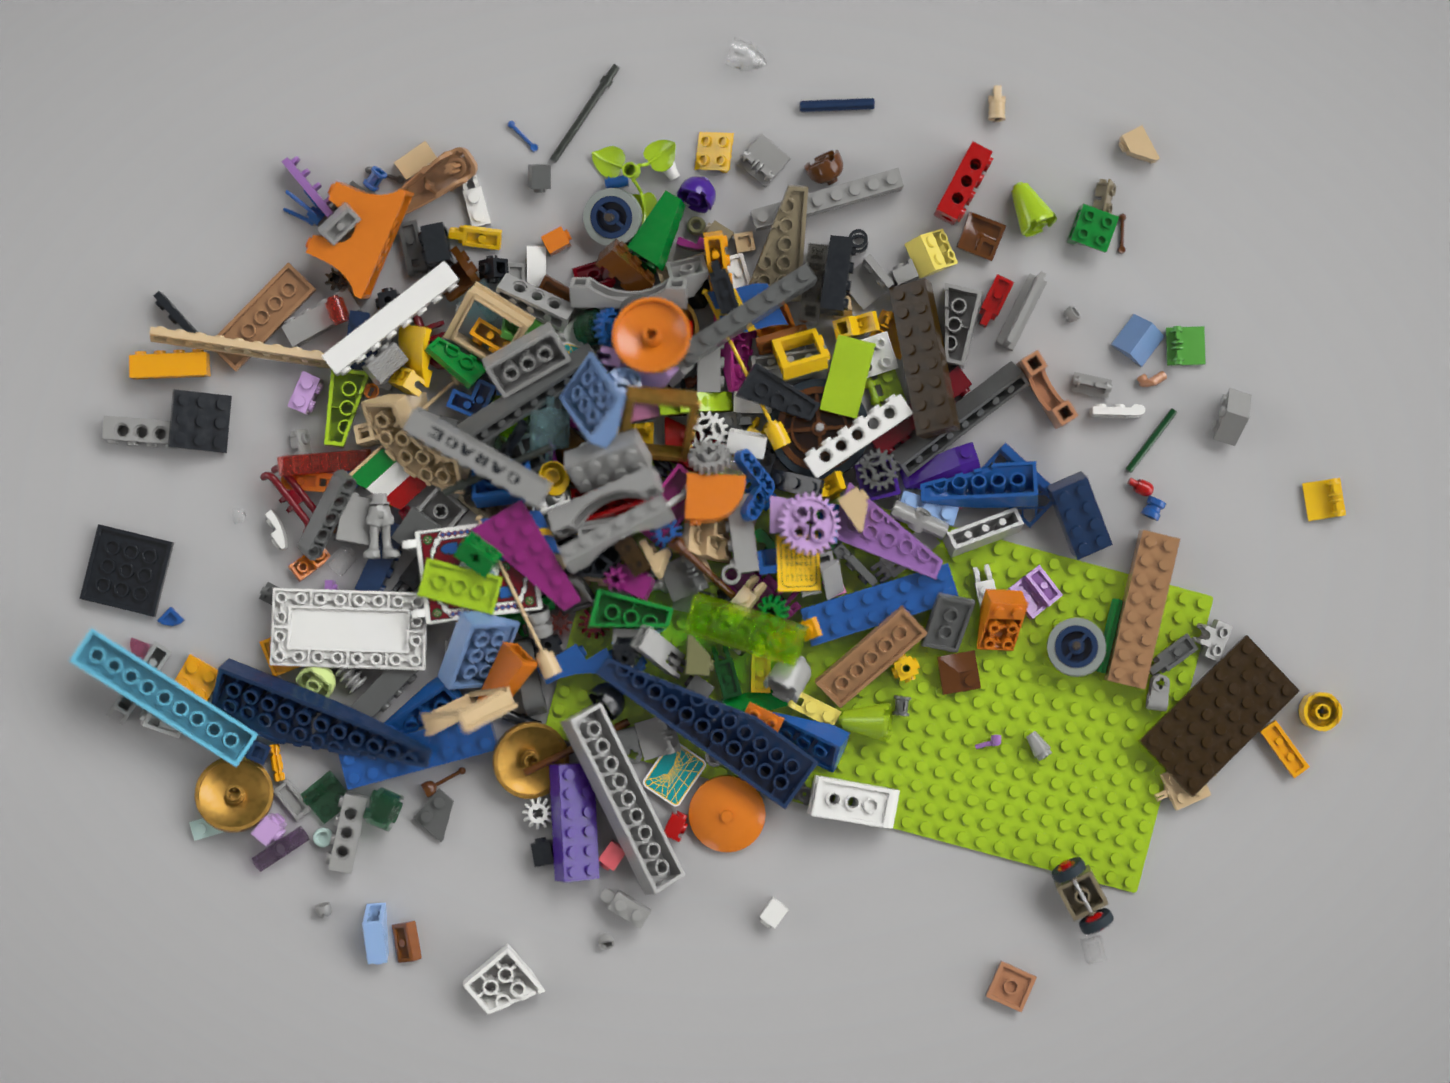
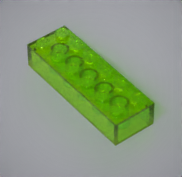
[684,592,809,667]

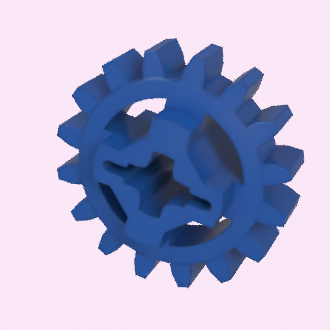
[593,307,619,349]

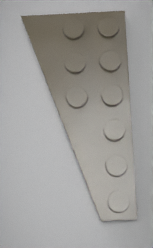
[748,185,808,302]

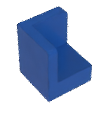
[757,548,777,575]

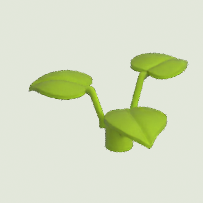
[591,140,676,226]

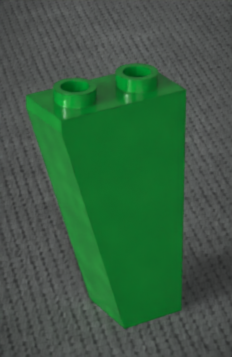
[627,190,686,271]

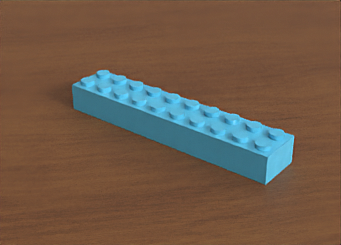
[69,628,258,767]

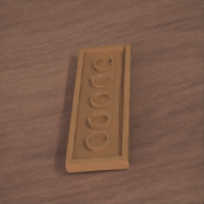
[215,262,317,372]
[815,606,928,708]

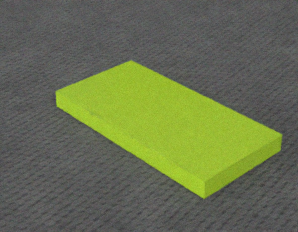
[819,334,876,419]
[417,558,503,615]

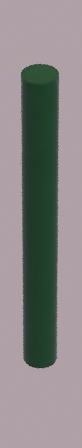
[1125,408,1177,473]

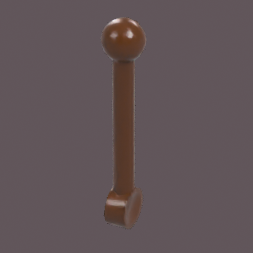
[1118,214,1126,254]

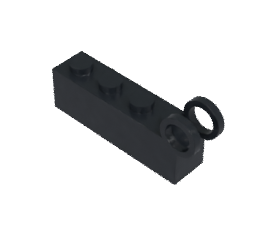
[820,229,868,316]

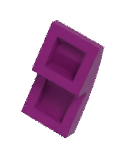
[676,237,705,252]

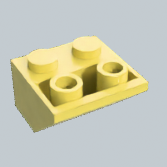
[904,229,958,279]

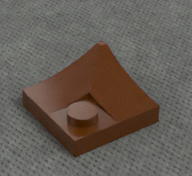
[956,212,1007,261]
[937,650,981,695]

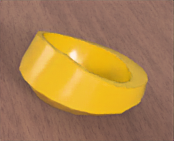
[538,461,569,496]

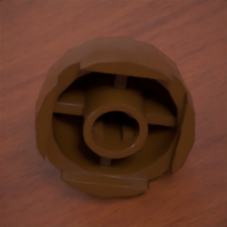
[804,149,843,185]

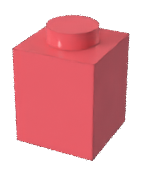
[599,839,625,871]

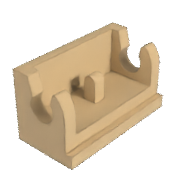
[394,141,437,180]

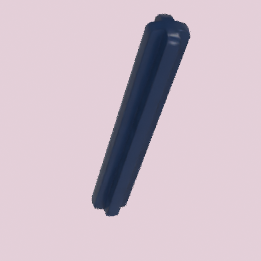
[799,98,875,112]

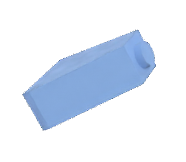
[363,902,389,965]

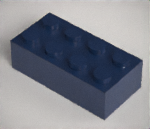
[1046,471,1113,560]

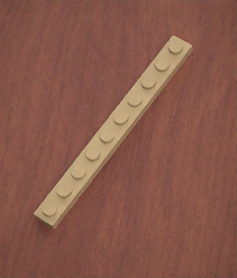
[149,326,331,369]

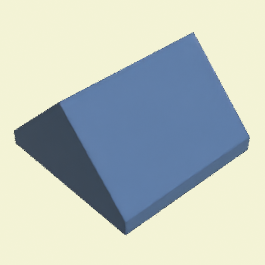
[1111,314,1165,367]

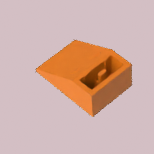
[977,589,1028,651]

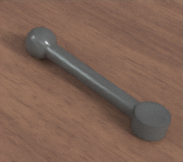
[365,166,404,184]

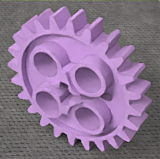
[777,492,841,556]

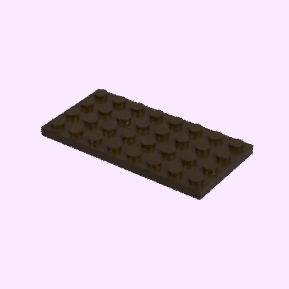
[1138,635,1300,797]

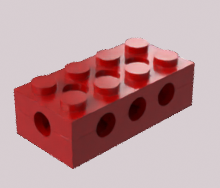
[934,141,994,226]

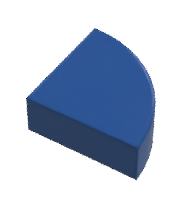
[157,607,185,626]

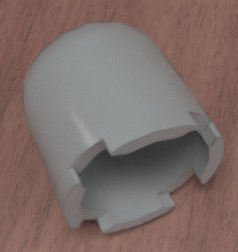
[764,654,811,703]

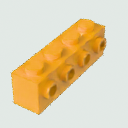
[703,230,733,292]
[469,317,511,353]
[129,349,211,380]

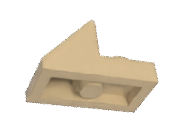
[639,538,671,580]

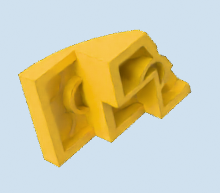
[398,325,433,388]

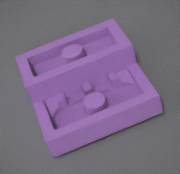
[1007,565,1063,620]

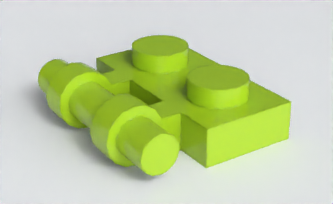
[865,369,906,407]

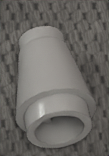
[1026,731,1052,761]

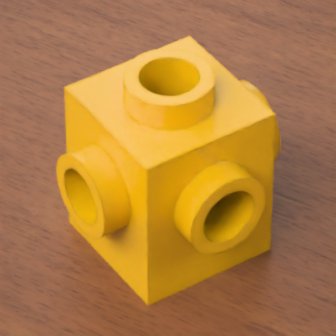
[891,654,920,683]

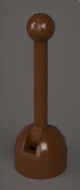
[421,767,466,797]

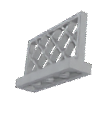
[996,271,1047,351]

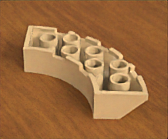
[361,394,470,494]

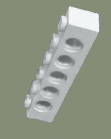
[803,394,913,478]

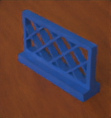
[981,442,1053,528]

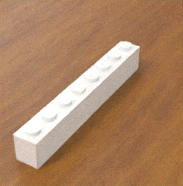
[322,261,459,376]

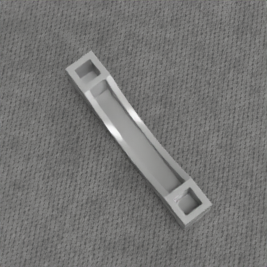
[569,277,688,309]
[547,466,664,539]
[558,494,675,574]

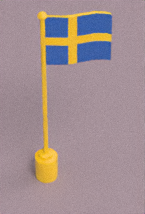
[702,283,791,451]

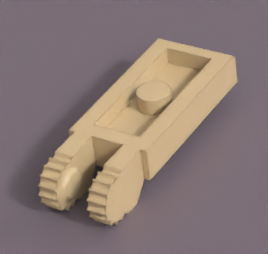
[720,574,767,627]

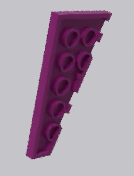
[471,500,581,610]

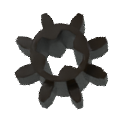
[325,268,348,291]

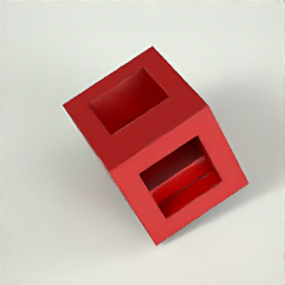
[664,811,688,842]

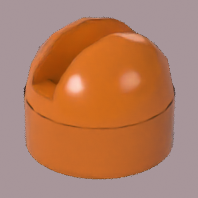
[363,383,379,399]

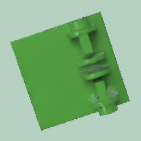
[1166,326,1206,366]

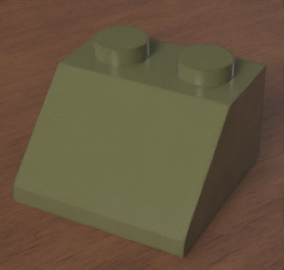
[686,635,714,675]

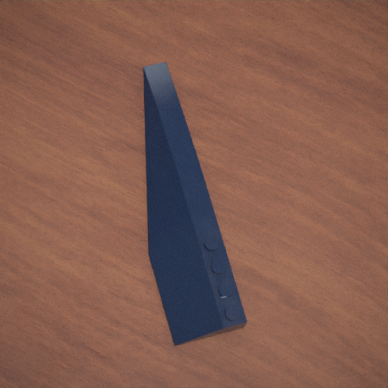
[211,658,432,768]
[596,658,819,810]

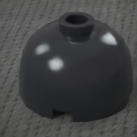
[589,682,625,721]

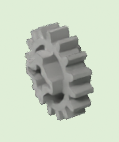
[688,440,731,476]

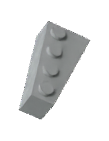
[945,283,983,369]

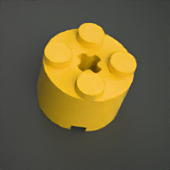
[1298,692,1343,731]

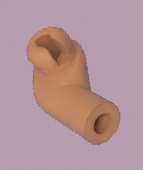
[1137,371,1167,387]

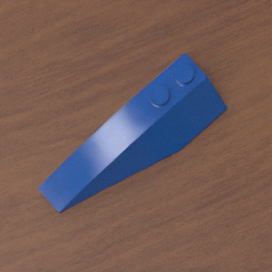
[921,461,1038,508]

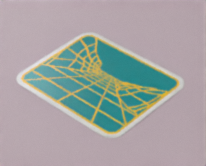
[643,744,706,807]

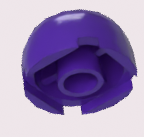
[677,176,716,213]

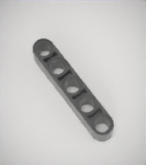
[298,469,357,560]

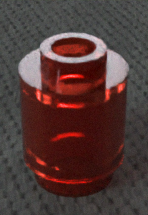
[324,295,349,325]

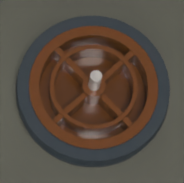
[770,379,869,479]

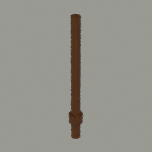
[523,718,630,776]

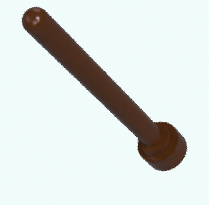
[668,535,735,599]

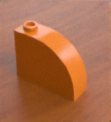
[685,473,746,526]

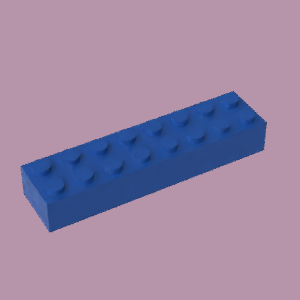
[800,563,958,646]
[338,720,498,790]

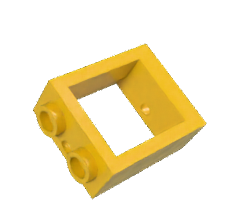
[771,328,830,380]

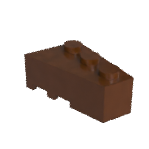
[596,238,655,291]

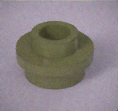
[687,216,706,236]

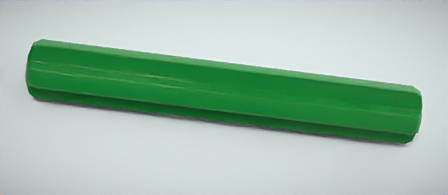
[1095,598,1123,673]

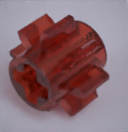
[552,611,573,635]

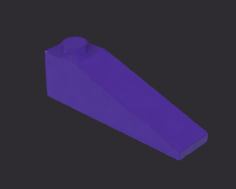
[899,442,981,489]

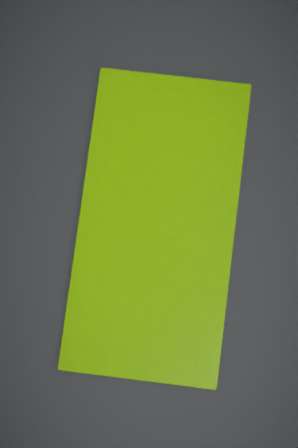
[546,459,1213,893]

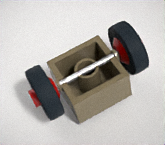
[1051,857,1114,935]

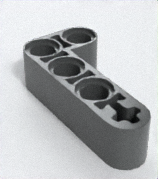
[513,637,548,717]

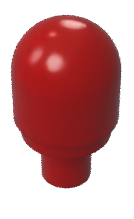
[1127,478,1154,497]

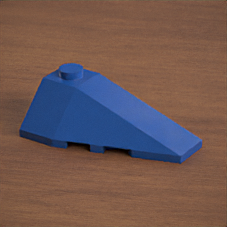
[384,676,463,734]
[773,712,850,773]

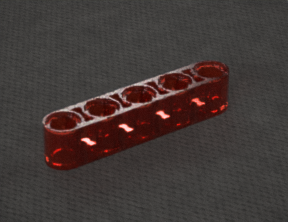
[277,449,371,477]

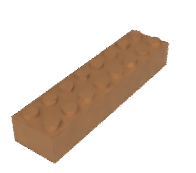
[1104,530,1180,689]

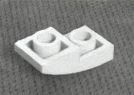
[526,246,546,287]
[265,510,288,550]

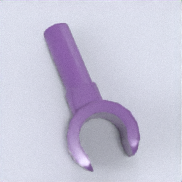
[975,735,1002,749]

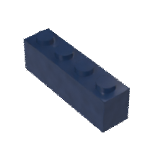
[354,522,403,591]

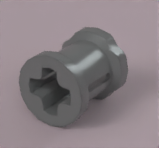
[892,695,911,716]

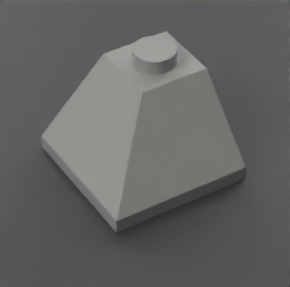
[666,254,709,299]

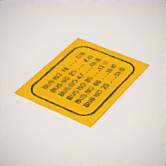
[776,534,821,592]

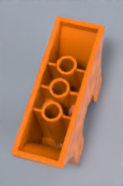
[305,181,414,299]

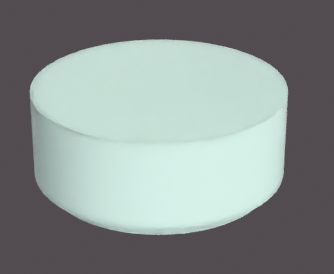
[313,827,332,847]

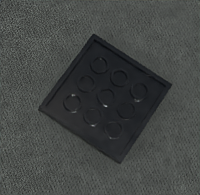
[79,524,174,617]

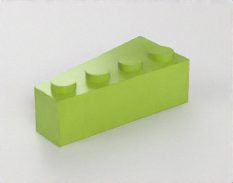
[324,369,369,448]

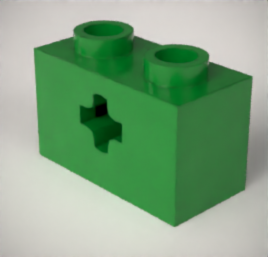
[453,531,503,579]

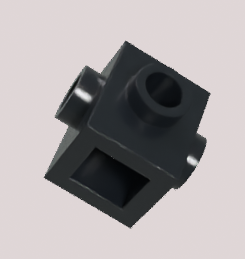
[478,255,509,284]
[375,287,401,310]
[534,633,564,656]
[612,637,642,667]

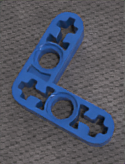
[734,449,775,522]

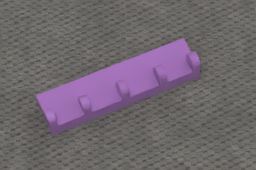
[282,156,334,218]

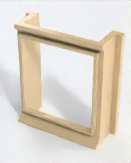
[443,282,536,359]
[421,687,518,736]

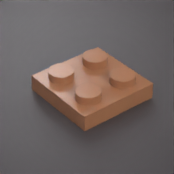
[985,961,1037,1013]

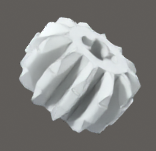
[522,797,552,829]

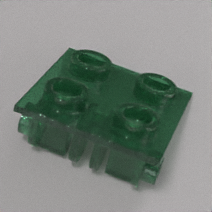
[300,770,347,824]

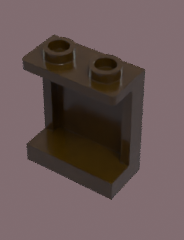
[614,535,651,577]

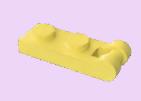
[788,692,841,726]

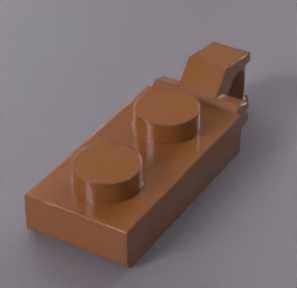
[755,324,808,355]

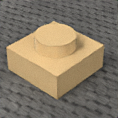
[734,231,756,254]

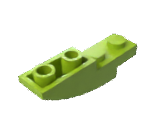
[658,392,733,416]

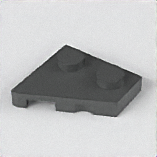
[414,788,454,842]

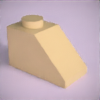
[1119,125,1160,164]
[838,487,869,533]

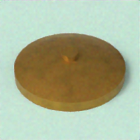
[492,722,569,799]
[195,757,274,833]

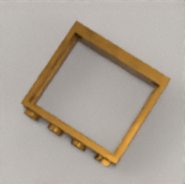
[619,385,701,462]

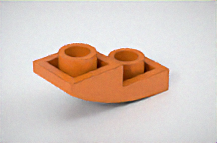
[288,548,332,582]

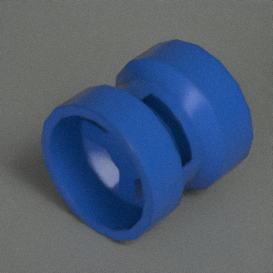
[1141,496,1166,521]

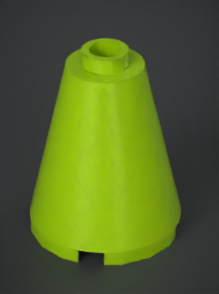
[1011,182,1057,237]
[839,703,893,742]

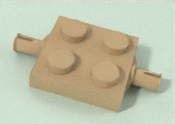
[1154,772,1216,810]

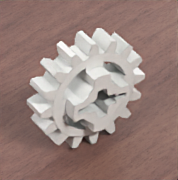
[692,411,729,447]

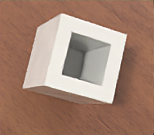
[759,896,789,928]

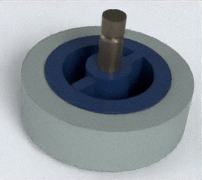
[583,188,643,246]
[1047,618,1106,677]

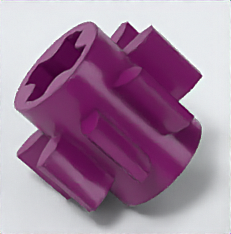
[603,566,627,590]

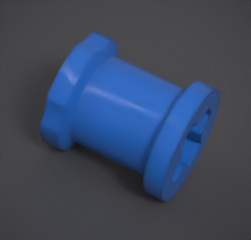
[363,166,387,192]

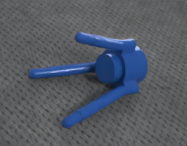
[283,190,325,226]

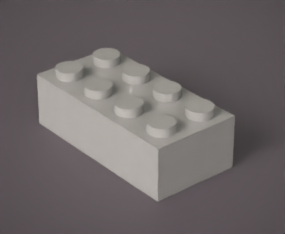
[482,321,571,398]
[564,428,652,494]

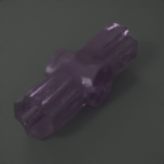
[251,826,310,872]

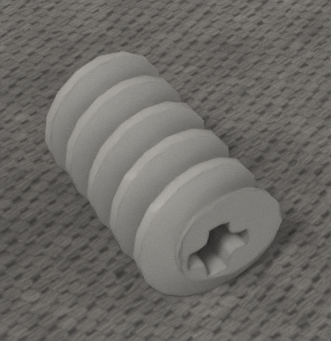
[330,667,367,695]

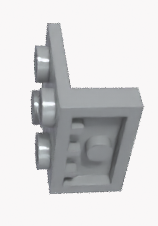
[849,254,894,310]

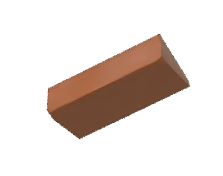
[392,921,422,963]

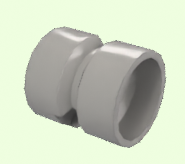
[525,603,553,639]

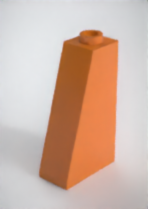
[476,642,538,702]

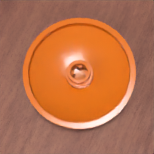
[612,297,691,374]
[689,775,766,852]

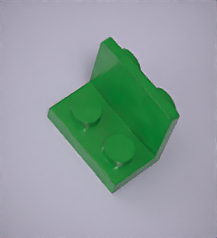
[1066,204,1119,253]

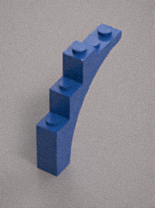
[537,644,647,685]

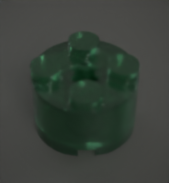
[573,307,611,348]
[362,787,404,832]

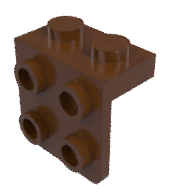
[444,246,481,302]

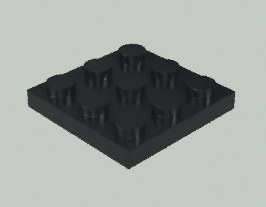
[168,389,232,453]

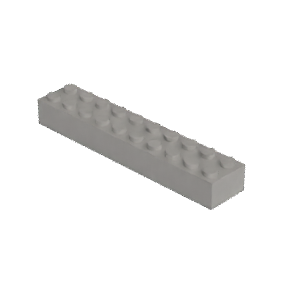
[560,703,685,895]

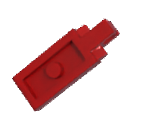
[978,274,1014,328]

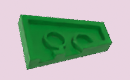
[425,337,487,389]

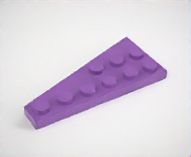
[837,482,943,579]

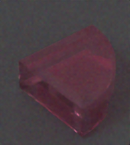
[130,638,151,660]

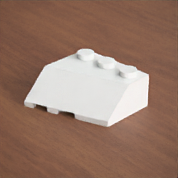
[463,943,545,1014]

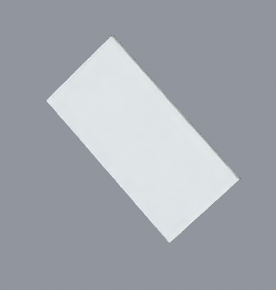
[270,588,427,670]

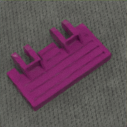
[720,569,802,634]

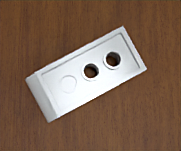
[807,775,900,829]

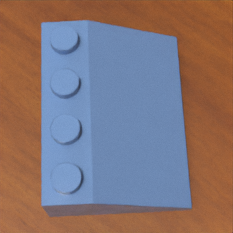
[558,352,625,448]
[437,611,520,689]

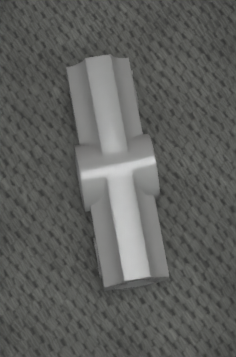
[890,500,949,540]

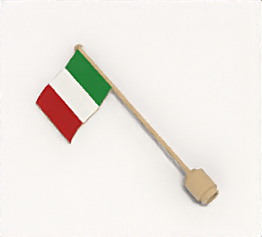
[349,375,464,509]

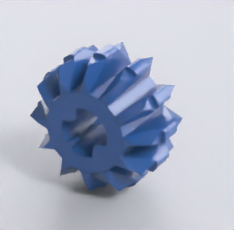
[650,519,683,549]

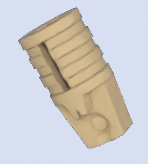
[988,85,1006,122]

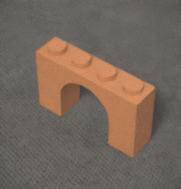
[1016,350,1079,429]

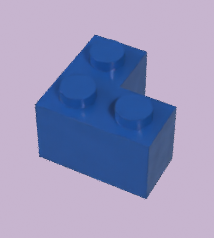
[446,379,496,416]

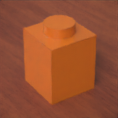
[541,226,572,256]

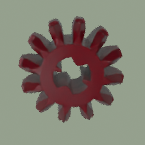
[578,607,610,639]

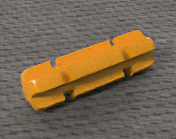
[269,744,285,782]

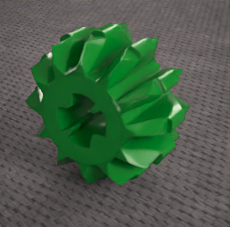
[757,594,790,627]

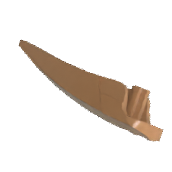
[400,147,478,215]

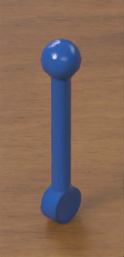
[507,121,538,152]

